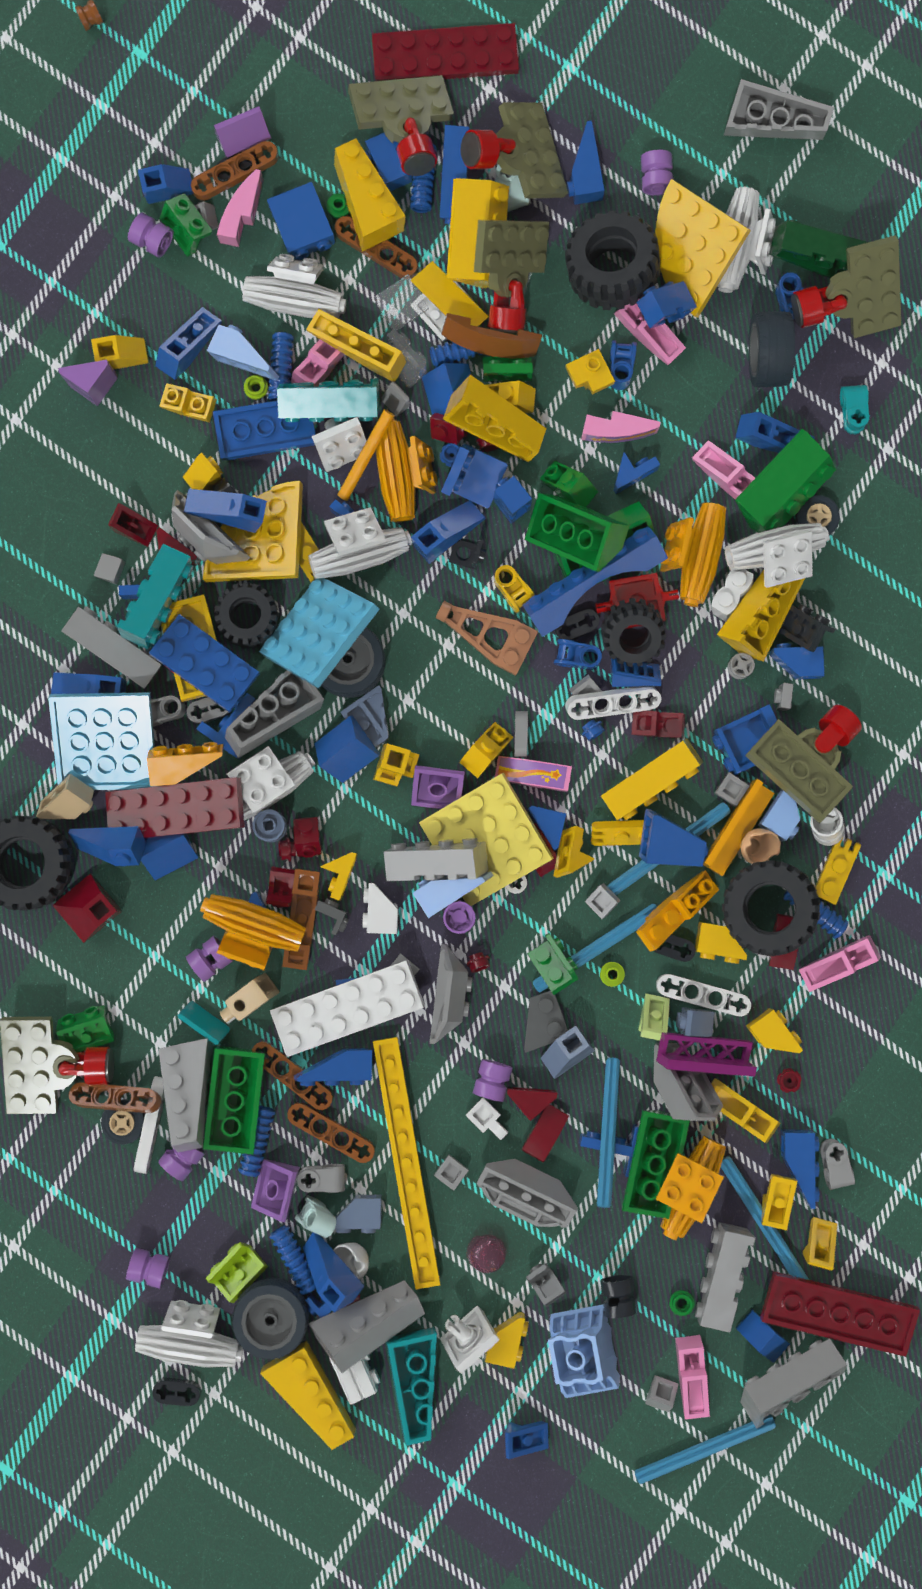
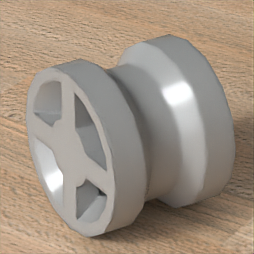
[727,653,755,680]

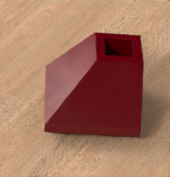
[53,873,122,943]

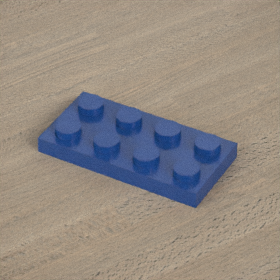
[213,400,316,461]
[149,614,259,713]

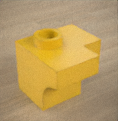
[565,349,615,394]
[373,744,420,787]

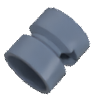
[253,810,288,842]

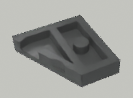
[524,990,568,1053]

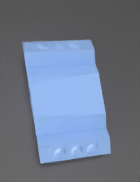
[548,1305,620,1398]

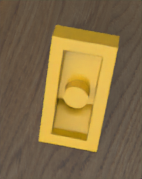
[553,826,594,878]
[320,852,358,901]
[761,1174,797,1230]
[803,1217,838,1271]

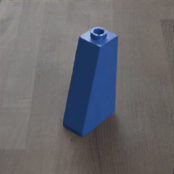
[440,125,470,225]

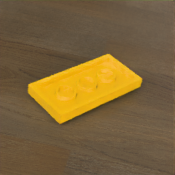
[161,595,217,702]

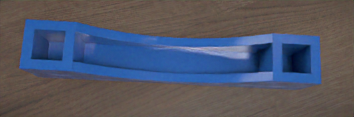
[523,526,668,637]

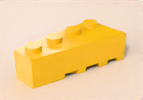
[334,138,406,252]
[601,738,703,821]

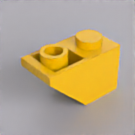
[91,335,149,369]
[486,381,536,414]
[183,453,223,491]
[459,722,513,778]
[695,922,747,964]
[746,1008,803,1053]
[485,1312,529,1369]

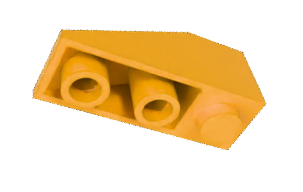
[147,742,224,786]

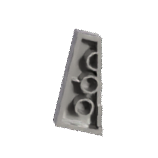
[723,79,835,140]
[61,606,161,689]
[225,670,324,758]
[384,838,489,881]
[158,1038,213,1153]
[695,1222,755,1333]
[309,1280,425,1373]
[740,1339,847,1428]

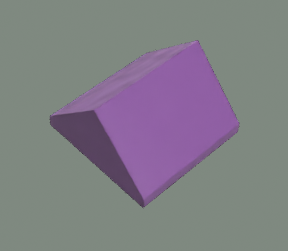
[214,106,271,157]
[58,360,117,406]
[411,765,465,809]
[251,1159,300,1222]

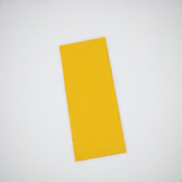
[410,261,489,326]

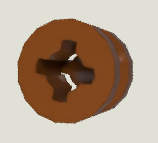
[75,0,103,31]

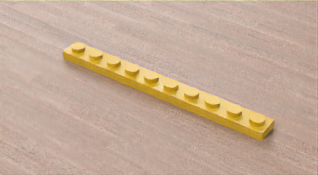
[373,1037,440,1290]

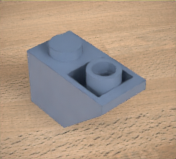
[676,1007,715,1037]
[541,1026,595,1079]
[335,1195,382,1233]

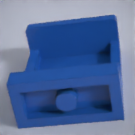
[267,182,335,260]
[712,704,777,775]

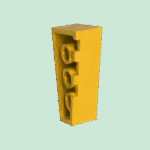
[443,375,546,462]
[717,570,805,662]
[260,1340,356,1450]

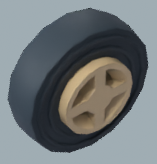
[795,495,840,536]
[101,1099,145,1145]

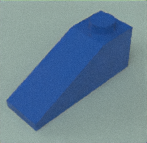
[567,121,604,205]
[155,307,222,380]
[735,412,815,453]
[69,826,147,866]

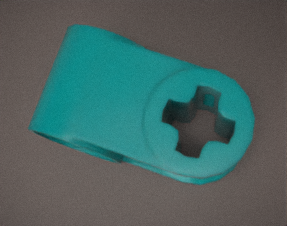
[840,385,870,435]

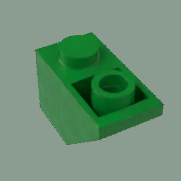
[540,461,598,507]

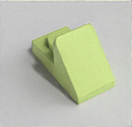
[638,994,670,1040]

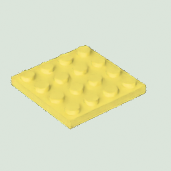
[419,773,554,906]

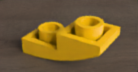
[160,383,217,423]

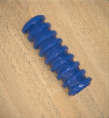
[410,144,437,213]
[268,332,294,401]
[429,342,483,368]
[783,891,849,939]
[238,1105,276,1177]
[269,1225,316,1295]

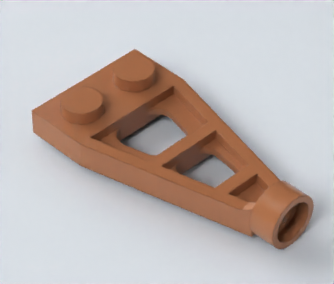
[436,601,538,676]

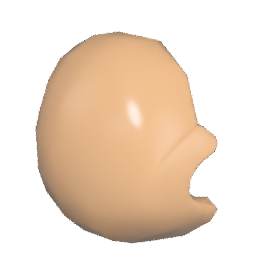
[741,828,781,864]

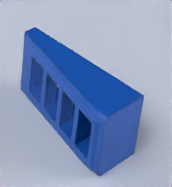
[610,658,661,687]

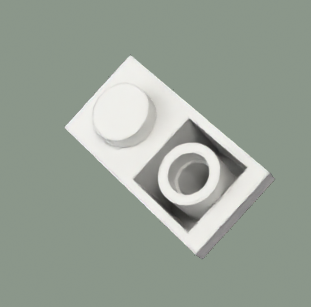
[363,883,399,934]

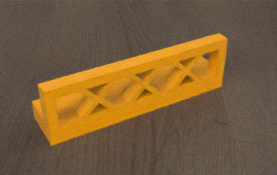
[703,779,775,876]

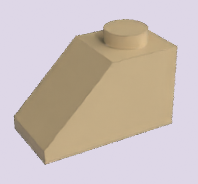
[36,774,94,819]

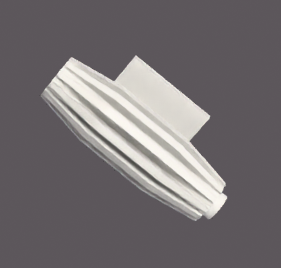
[717,187,776,293]
[242,254,347,318]
[308,507,412,579]
[725,523,829,588]
[227,746,315,820]
[135,1300,243,1367]

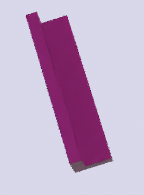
[656,1032,757,1077]

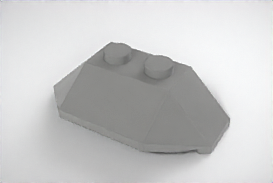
[172,490,250,564]
[430,943,472,1044]
[654,1043,723,1121]
[476,1159,578,1228]

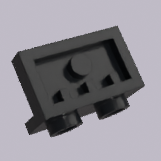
[779,604,836,652]

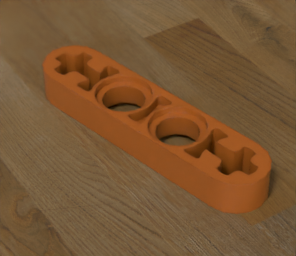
[191,141,278,200]
[335,216,418,280]
[252,1041,333,1110]
[69,1083,161,1113]
[287,1102,375,1163]

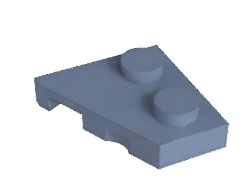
[341,685,389,748]

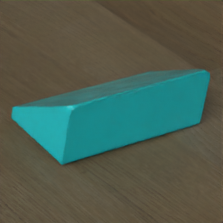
[177,1001,230,1045]

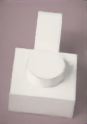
[466,1097,508,1140]

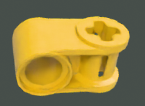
[494,565,535,613]

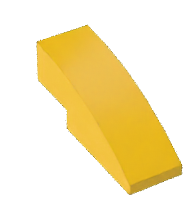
[711,1078,780,1144]

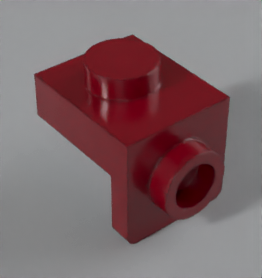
[430,413,468,445]
[293,817,322,858]
[266,867,295,908]

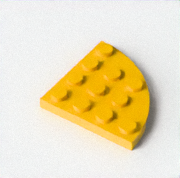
[655,179,751,317]
[203,481,303,582]

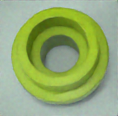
[244,375,268,400]
[600,962,625,987]

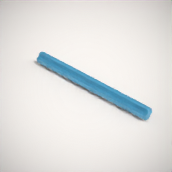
[607,802,731,895]
[533,904,657,992]
[597,1058,620,1208]
[721,1156,809,1280]
[635,1415,776,1484]

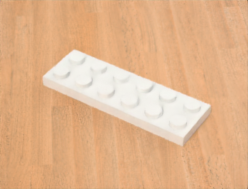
[270,960,425,1057]

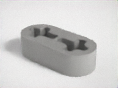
[187,697,233,724]
[514,711,528,758]

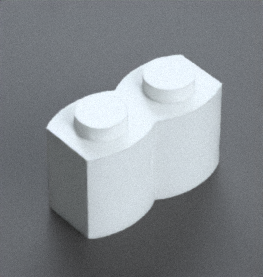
[712,569,754,622]

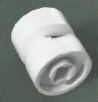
[810,808,845,846]

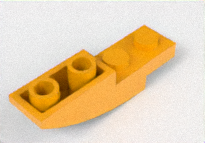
[636,870,719,952]

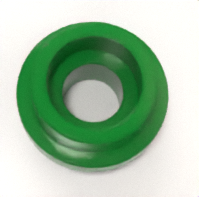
[327,193,349,218]
[669,1290,694,1316]

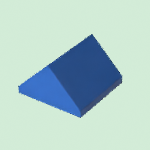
[422,363,471,415]
[315,715,380,783]
[141,834,199,881]

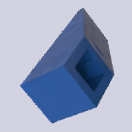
[183,489,267,533]
[411,500,486,564]
[51,672,127,694]
[294,1048,372,1086]
[781,1130,819,1209]
[303,1232,364,1313]

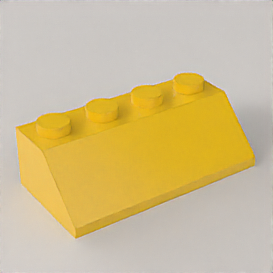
[447,178,509,288]

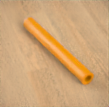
[337,409,395,501]

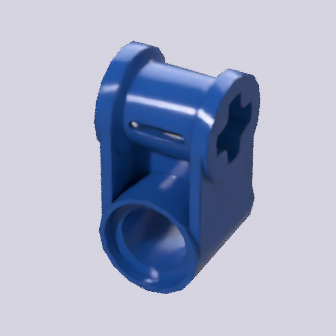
[775,272,803,319]
[610,340,637,390]
[553,639,602,670]

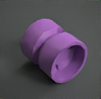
[641,150,673,195]
[128,213,174,258]
[443,901,475,934]
[186,936,233,982]
[473,1059,513,1102]
[158,1147,206,1181]
[126,1247,170,1289]

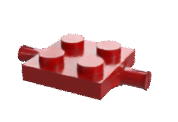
[595,573,679,629]

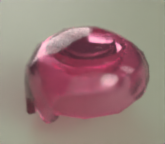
[466,1234,507,1273]

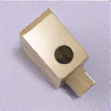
[220,973,280,1024]

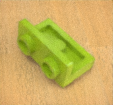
[206,1242,268,1303]

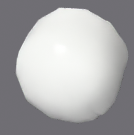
[334,1243,369,1280]

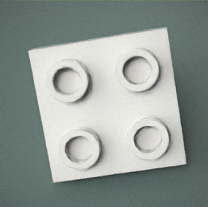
[312,417,366,472]
[440,1305,500,1374]

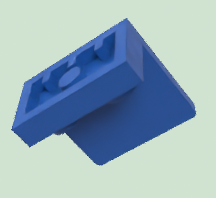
[441,443,508,508]

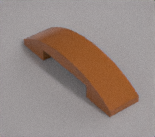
[441,313,542,358]
[282,869,320,970]

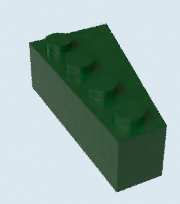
[769,220,869,278]

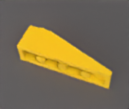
[306,309,407,382]

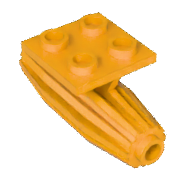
[376,418,438,522]
[660,502,726,607]
[200,894,306,970]
[656,1136,726,1240]

